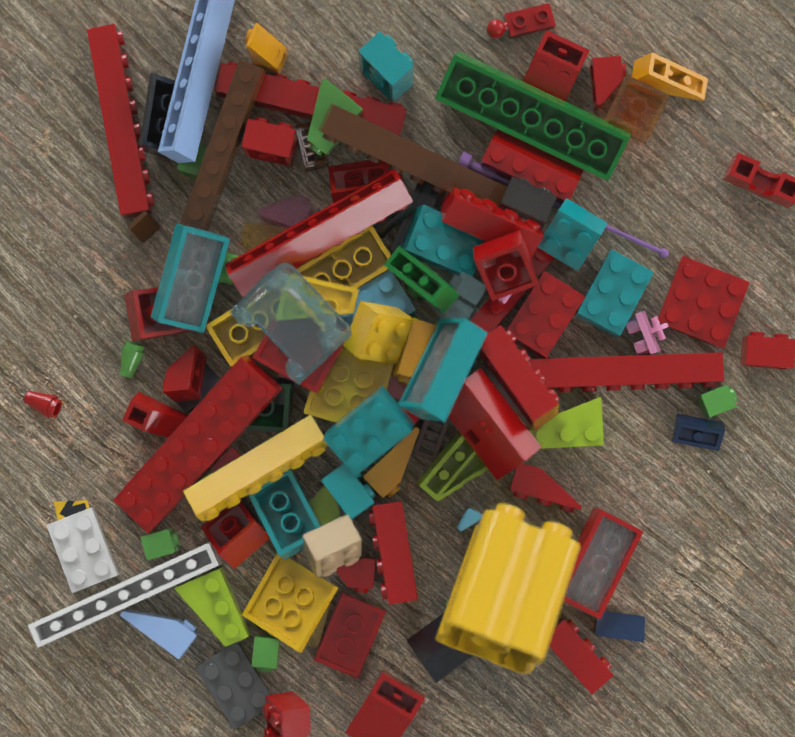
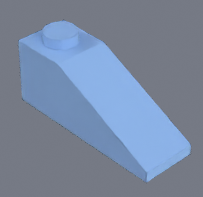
[120,609,199,659]

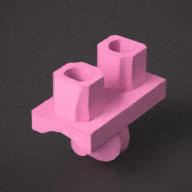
[626,311,669,355]

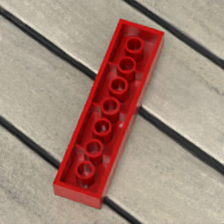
[113,355,283,534]

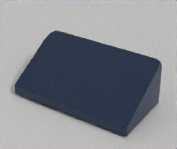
[671,414,725,451]
[593,611,645,642]

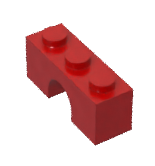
[723,152,795,209]

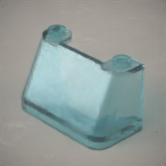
[230,263,351,385]

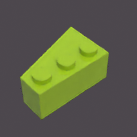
[527,397,604,449]
[415,431,488,502]
[174,567,251,647]

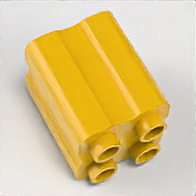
[435,504,580,674]

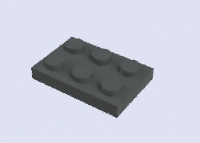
[195,641,272,730]

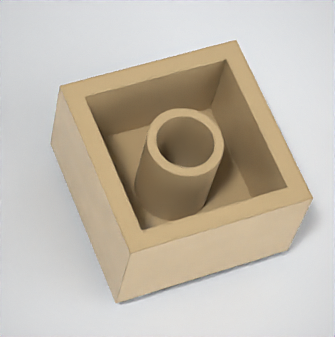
[303,515,361,577]

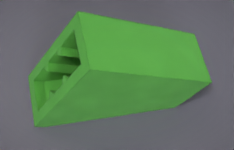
[307,78,364,156]

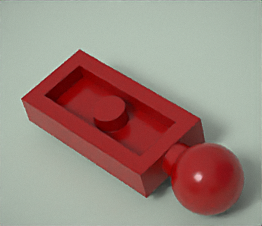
[486,3,556,39]

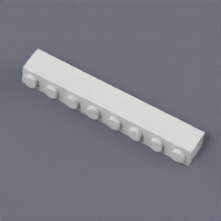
[28,542,222,648]

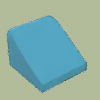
[457,507,482,531]

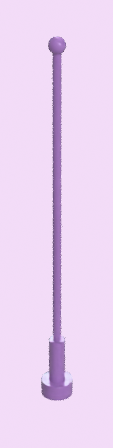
[458,152,669,258]

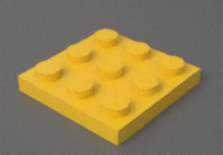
[304,348,394,423]
[242,553,339,653]

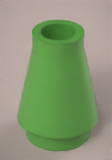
[119,341,145,378]

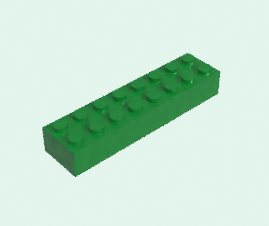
[434,51,631,181]

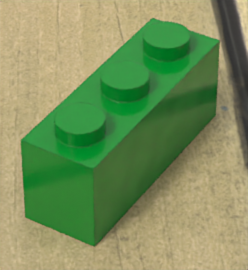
[384,246,460,314]

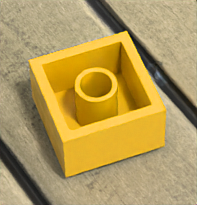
[343,301,414,364]

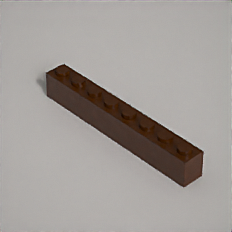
[180,60,266,231]
[319,103,508,207]

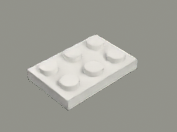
[46,507,119,593]

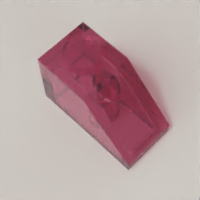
[257,195,314,229]

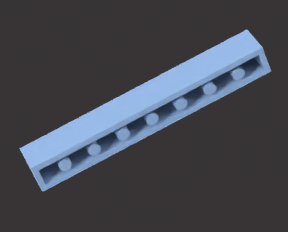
[158,0,235,163]

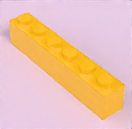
[183,415,328,521]

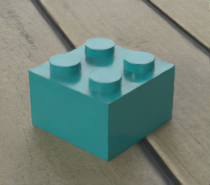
[538,198,607,271]
[322,464,376,520]

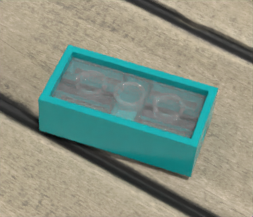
[151,223,230,333]
[398,318,487,422]

